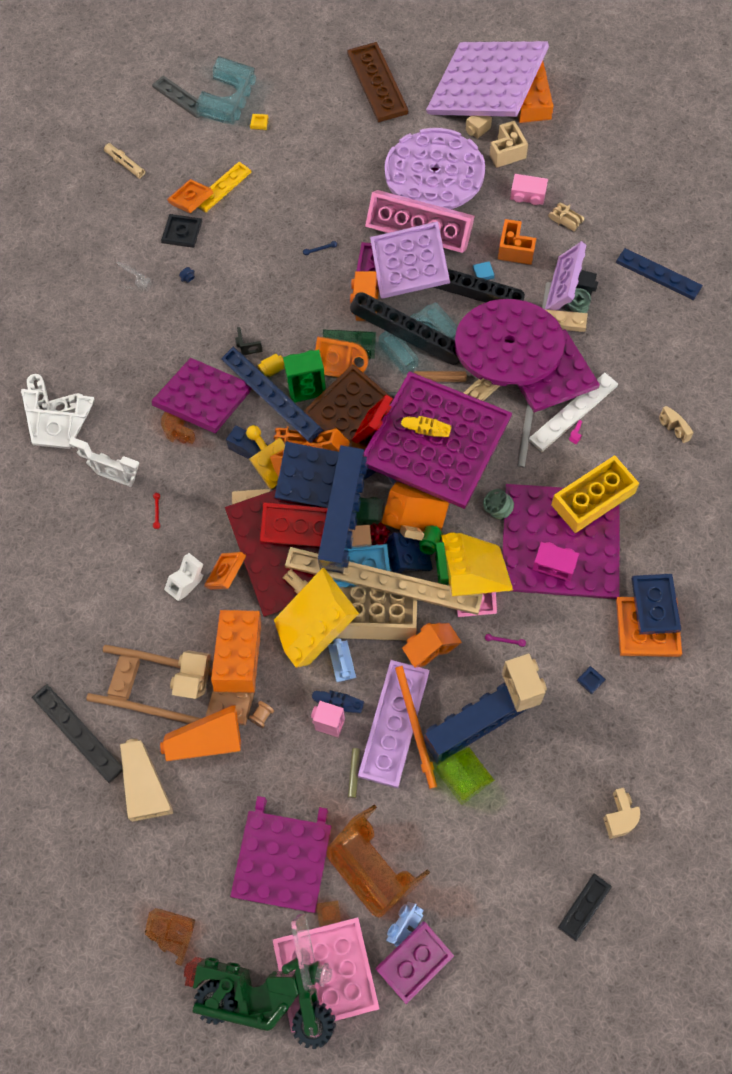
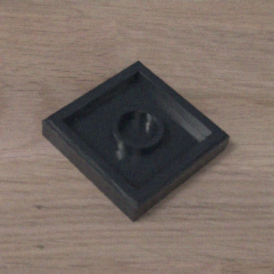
[161,214,202,248]

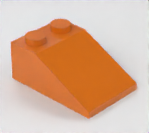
[382,482,450,532]

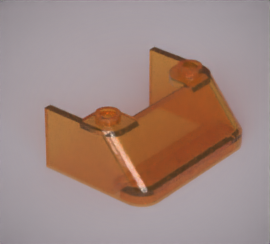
[327,804,431,918]

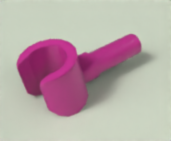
[569,420,582,444]

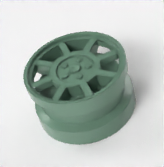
[565,288,591,313]
[483,489,514,519]

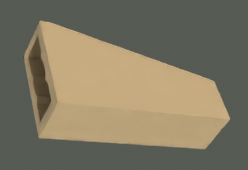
[120,739,173,822]

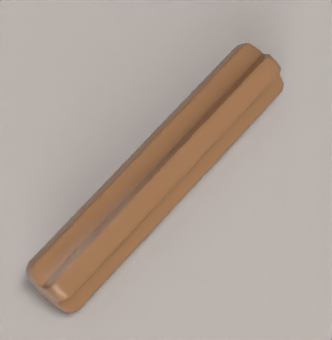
[414,371,467,382]

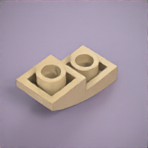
[659,406,693,443]

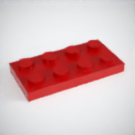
[260,502,328,547]

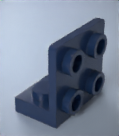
[385,533,433,574]

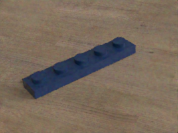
[616,248,703,300]

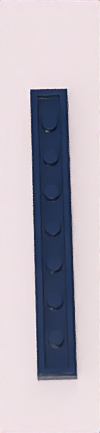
[221,346,323,443]

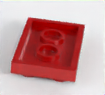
[352,394,393,444]

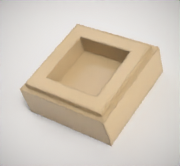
[400,525,424,540]

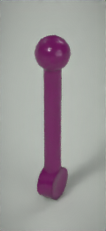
[485,634,526,647]

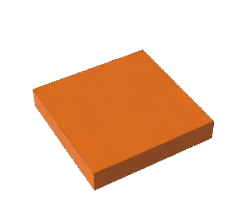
[167,179,213,213]
[204,552,246,590]

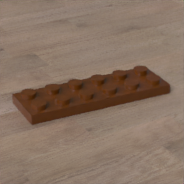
[347,42,408,123]

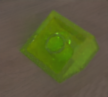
[436,747,495,805]

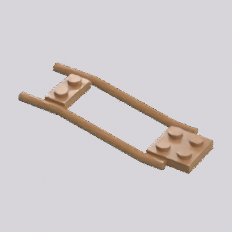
[87,645,256,726]

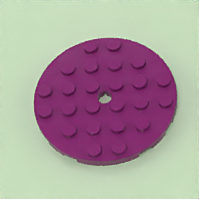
[455,299,565,387]

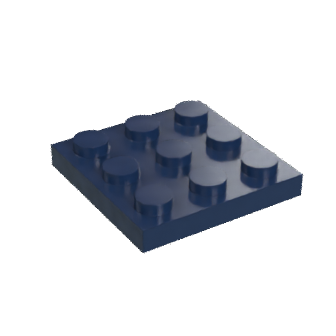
[274,442,339,508]

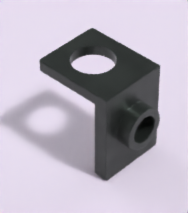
[235,327,263,355]

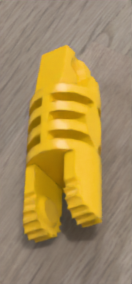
[401,416,451,437]

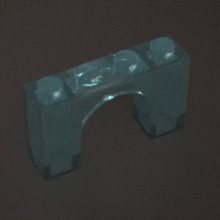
[197,56,256,125]
[378,302,458,375]

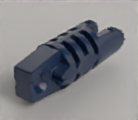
[311,690,364,713]

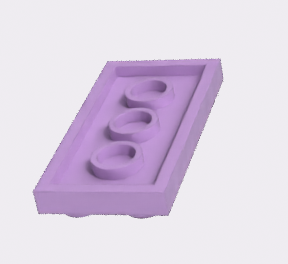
[545,241,586,310]

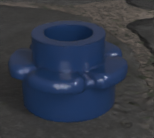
[179,267,195,283]

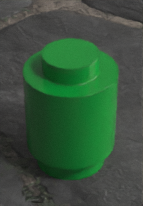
[419,525,443,555]

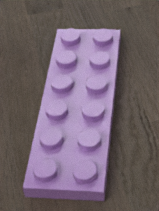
[358,660,430,788]

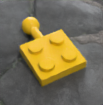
[246,425,285,490]

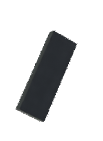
[558,873,612,942]

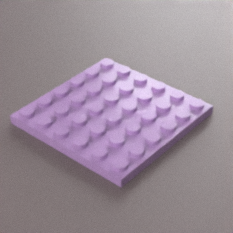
[426,41,549,117]

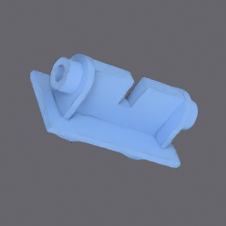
[328,638,356,682]
[386,902,424,947]

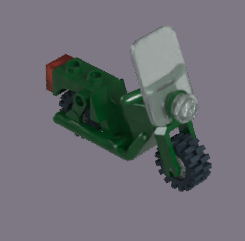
[184,913,336,1049]

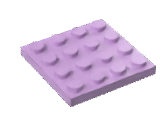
[370,221,450,299]

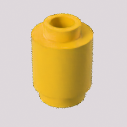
[257,353,284,377]

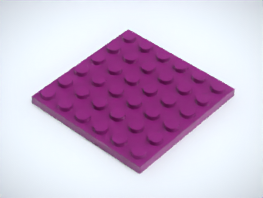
[364,371,512,509]
[502,484,620,599]

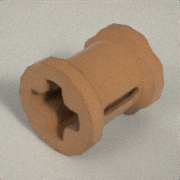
[248,701,274,728]

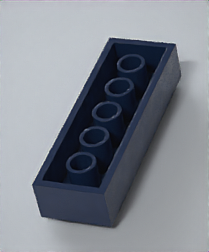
[318,445,368,573]
[424,682,529,764]

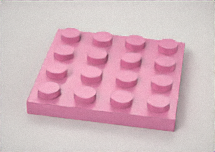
[273,918,379,1033]

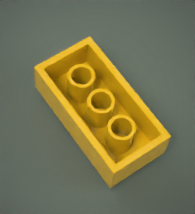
[551,455,639,533]

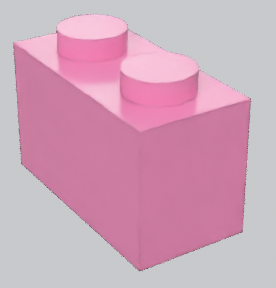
[510,174,548,205]
[311,701,345,738]

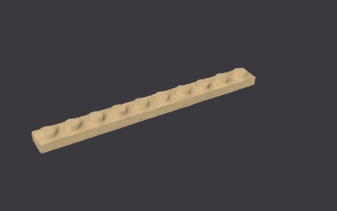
[285,547,483,615]

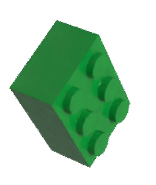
[283,350,326,403]

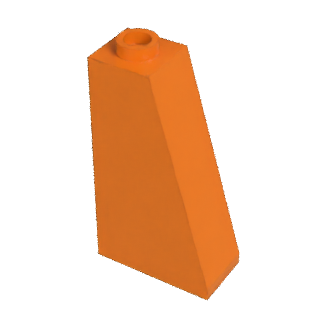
[160,705,241,761]

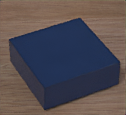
[576,666,606,695]

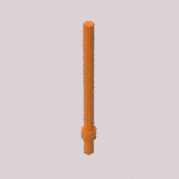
[395,666,437,789]

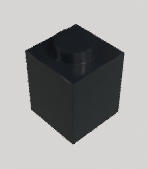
[576,270,598,296]

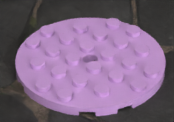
[385,128,485,209]

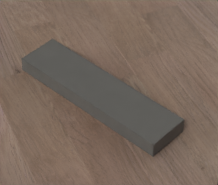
[152,76,208,118]

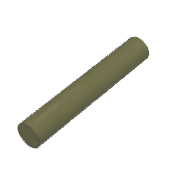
[348,748,360,798]

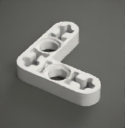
[27,374,83,413]

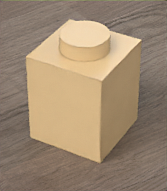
[466,116,492,139]

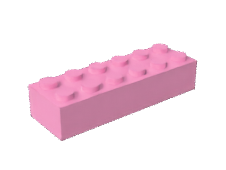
[365,190,475,253]

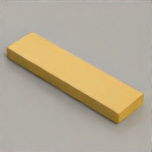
[198,162,251,213]

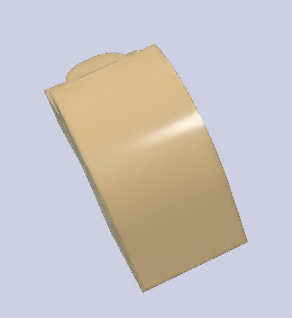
[603,788,640,839]

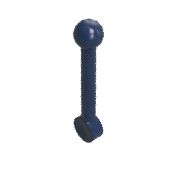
[303,241,337,255]

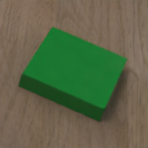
[435,542,449,586]

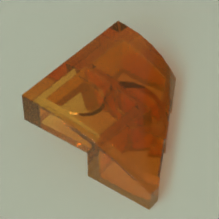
[145,908,195,966]

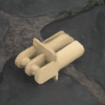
[549,203,584,232]

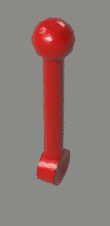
[153,492,161,529]

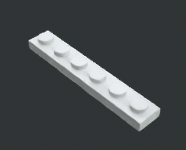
[529,373,618,452]

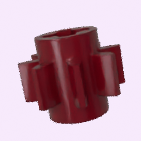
[370,522,390,545]

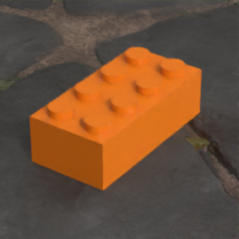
[518,61,553,123]
[211,610,261,693]

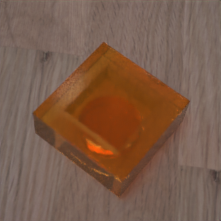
[317,900,341,927]

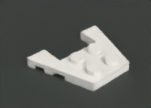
[21,389,95,449]
[69,437,139,487]

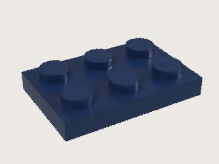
[631,574,681,635]

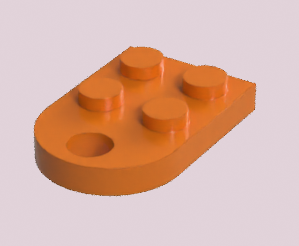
[315,336,369,377]

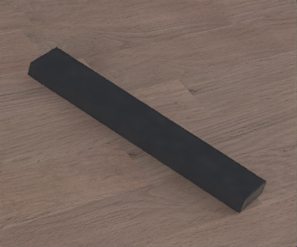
[31,684,123,784]

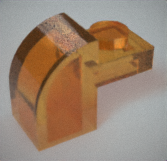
[161,412,196,444]

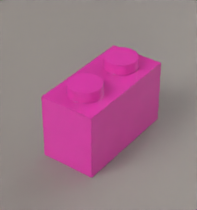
[532,542,579,581]

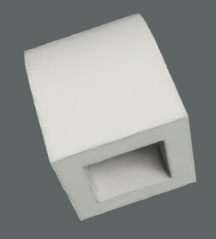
[164,553,204,601]

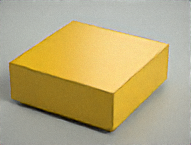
[250,114,269,130]

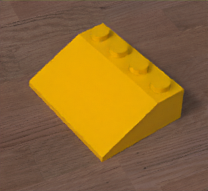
[441,533,513,596]
[274,568,359,667]

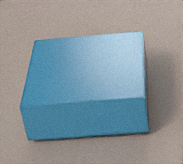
[473,261,494,280]

